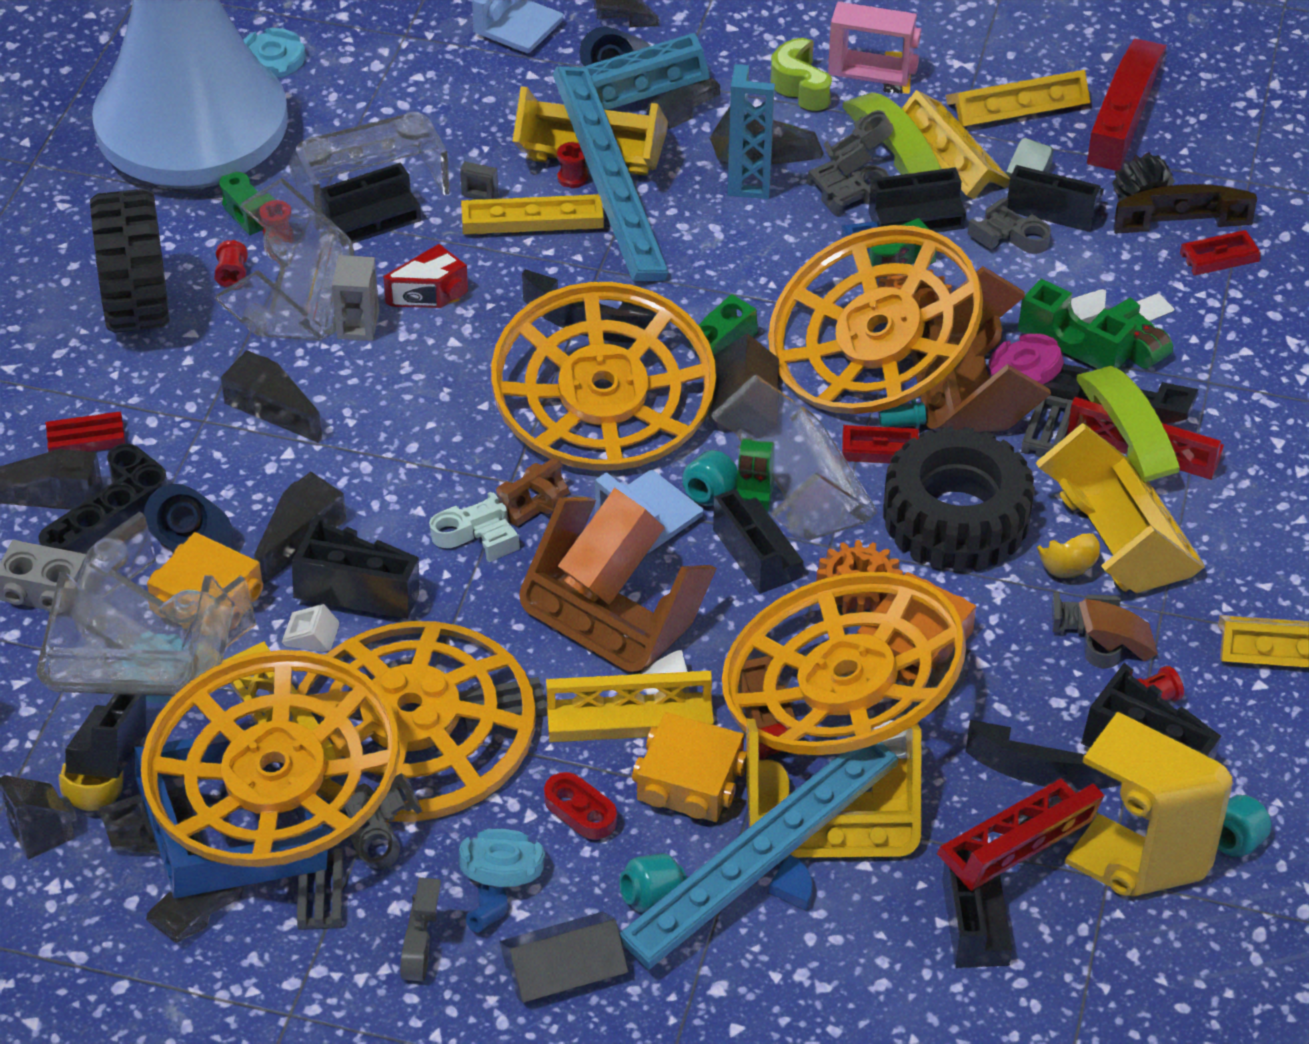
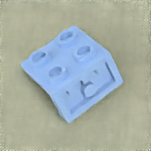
[472,0,563,53]
[595,470,703,553]

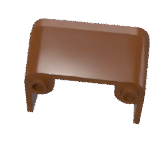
[911,266,1051,433]
[519,497,717,672]

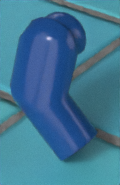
[466,883,508,932]

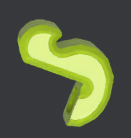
[770,38,832,111]

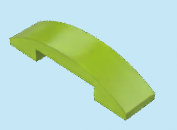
[842,92,941,174]
[1077,366,1180,482]

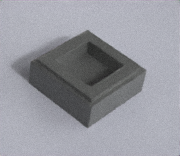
[460,161,498,199]

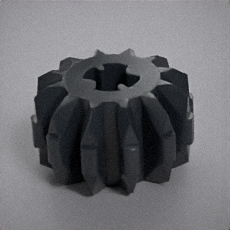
[1112,152,1175,201]

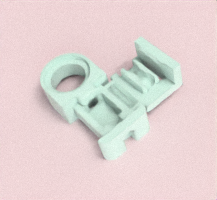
[429,492,520,562]

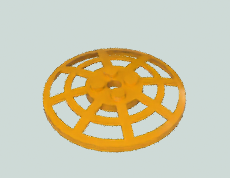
[768,225,983,414]
[491,282,716,471]
[722,572,966,755]
[297,621,536,822]
[141,650,400,867]

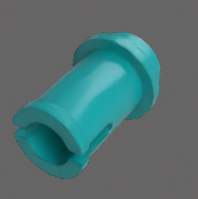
[878,399,926,429]

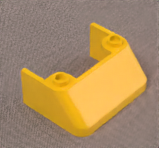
[512,86,668,175]
[1035,423,1205,593]
[1065,712,1233,896]
[746,719,921,858]

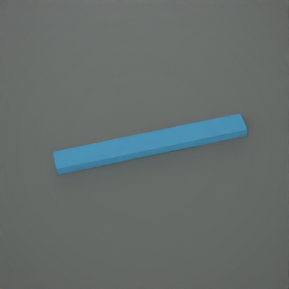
[553,66,669,281]
[619,742,899,970]

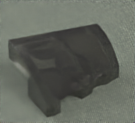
[593,0,659,28]
[646,77,720,130]
[99,786,203,856]

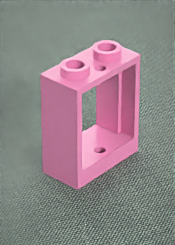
[828,2,921,87]

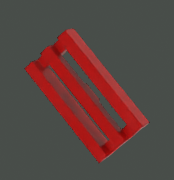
[1180,230,1261,276]
[45,411,125,457]
[842,425,919,464]

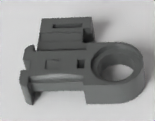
[824,110,893,176]
[807,160,889,217]
[968,198,1051,254]
[1052,592,1123,669]
[341,773,423,870]
[400,877,441,981]

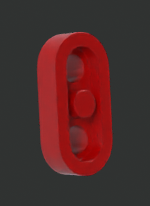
[544,772,617,839]

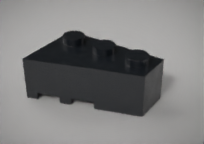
[292,514,419,619]
[1081,663,1221,760]

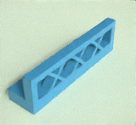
[584,33,710,110]
[727,64,775,199]

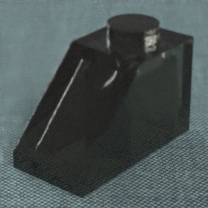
[0,775,76,860]

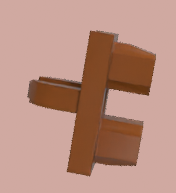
[496,458,570,526]

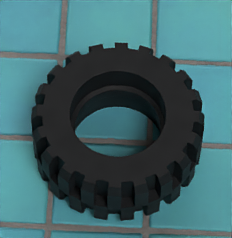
[90,188,170,333]
[883,427,1035,572]

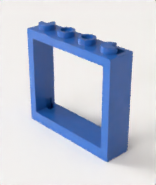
[135,729,333,898]

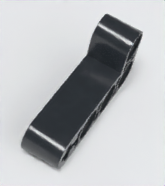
[38,443,168,561]

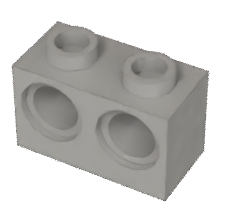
[332,255,379,341]
[0,540,92,615]

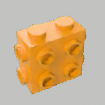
[147,532,263,640]
[632,712,747,822]

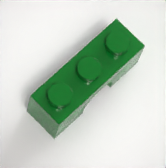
[1018,279,1136,369]

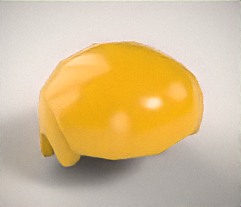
[1036,533,1100,578]
[59,762,123,811]

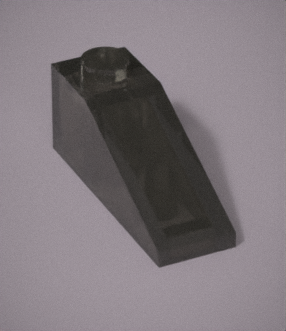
[709,107,824,165]
[221,350,322,443]
[0,449,103,510]
[254,471,347,585]

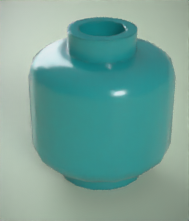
[682,450,738,507]
[1218,795,1272,857]
[619,853,687,913]

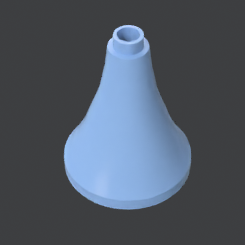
[92,0,288,189]

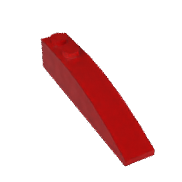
[1087,38,1167,171]

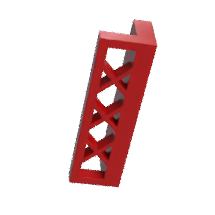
[1067,397,1224,480]
[937,778,1105,891]

